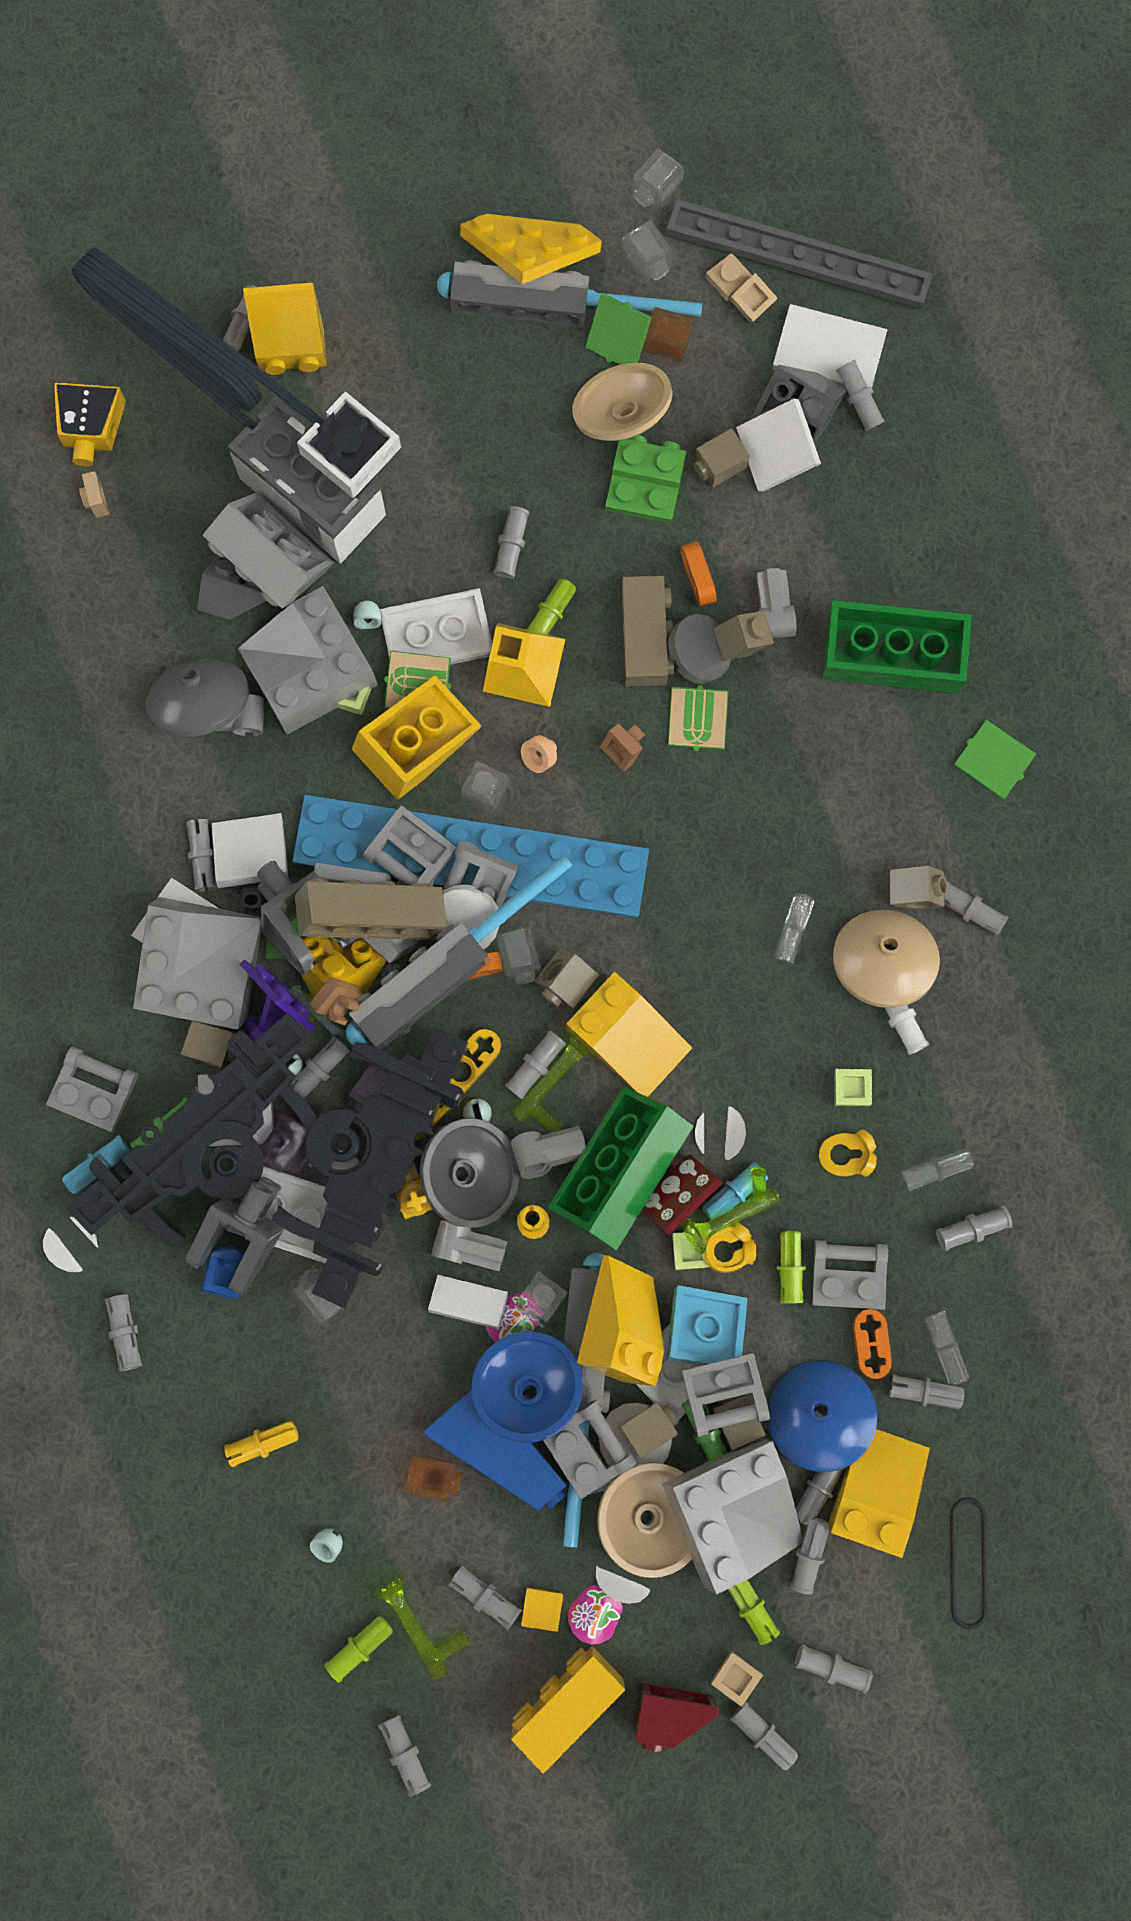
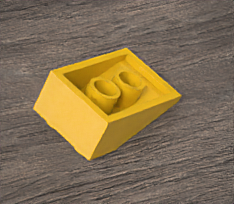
[243,283,327,375]
[352,675,481,800]
[566,971,692,1097]
[577,1255,664,1387]
[828,1429,930,1558]

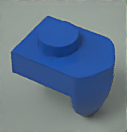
[200,1244,245,1300]

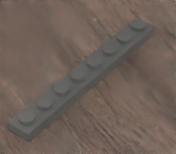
[666,199,933,310]

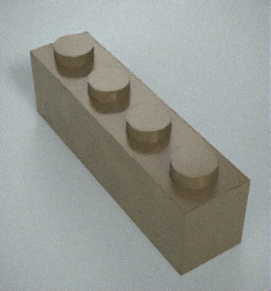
[295,878,447,940]

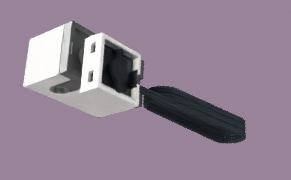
[71,248,401,564]

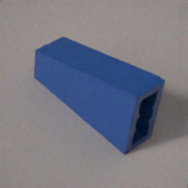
[424,1390,566,1510]

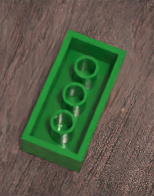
[822,600,972,694]
[548,1086,693,1250]

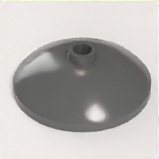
[145,657,249,737]
[420,1119,520,1228]

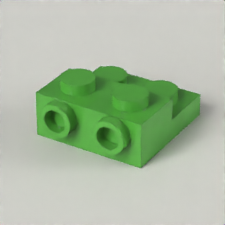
[605,435,686,524]

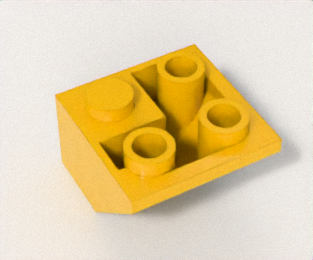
[483,623,565,707]
[300,936,387,998]

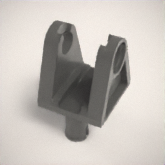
[257,861,357,975]
[185,1177,285,1296]

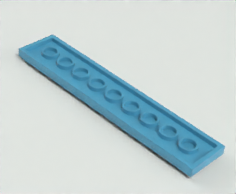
[292,795,649,919]

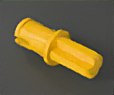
[224,1421,299,1468]

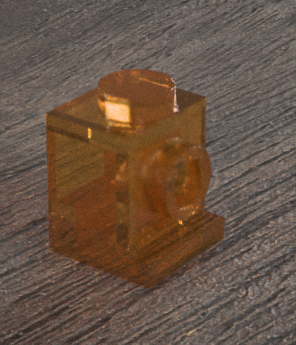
[404,1454,462,1502]

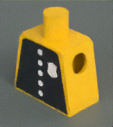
[54,383,126,467]

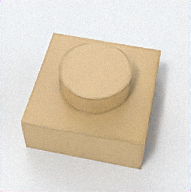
[706,253,752,302]
[729,273,778,323]
[79,471,109,518]
[710,1651,763,1707]

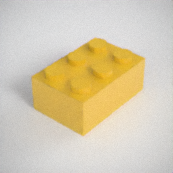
[511,1646,625,1774]

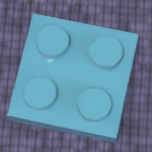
[666,1285,748,1366]

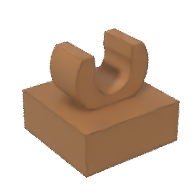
[600,723,645,772]
[310,977,362,1025]

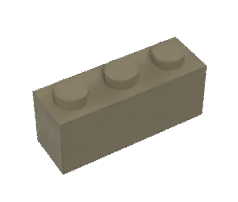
[622,576,674,686]

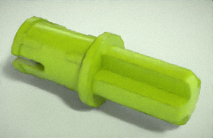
[526,579,576,635]
[777,1230,806,1303]
[728,1580,780,1645]
[324,1616,393,1683]

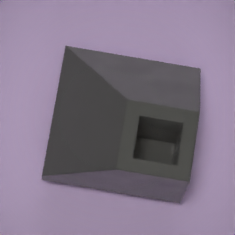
[749,364,847,445]
[197,556,266,620]

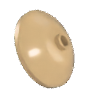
[572,363,672,441]
[833,910,940,1008]
[597,1463,692,1578]

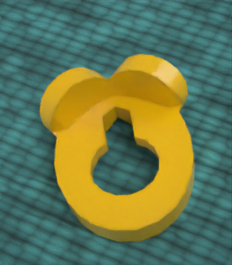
[819,1129,877,1177]
[703,1221,756,1273]

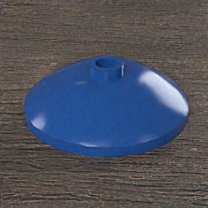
[472,1332,583,1443]
[767,1361,877,1472]

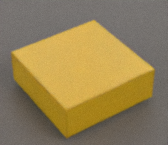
[521,1587,563,1632]

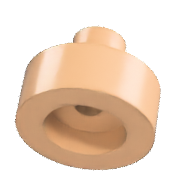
[521,735,557,773]

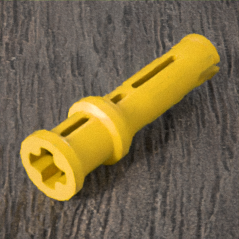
[517,1205,549,1239]

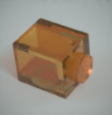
[644,307,693,362]

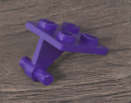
[239,959,316,1042]

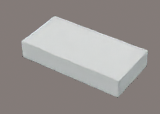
[428,1275,508,1329]

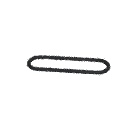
[950,1497,988,1630]

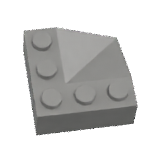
[203,492,334,608]
[238,586,377,735]
[133,897,261,1030]
[662,1438,803,1594]

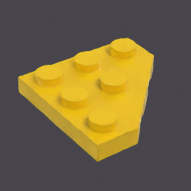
[460,214,602,284]

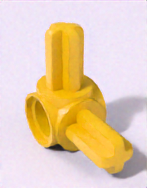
[395,1162,432,1220]

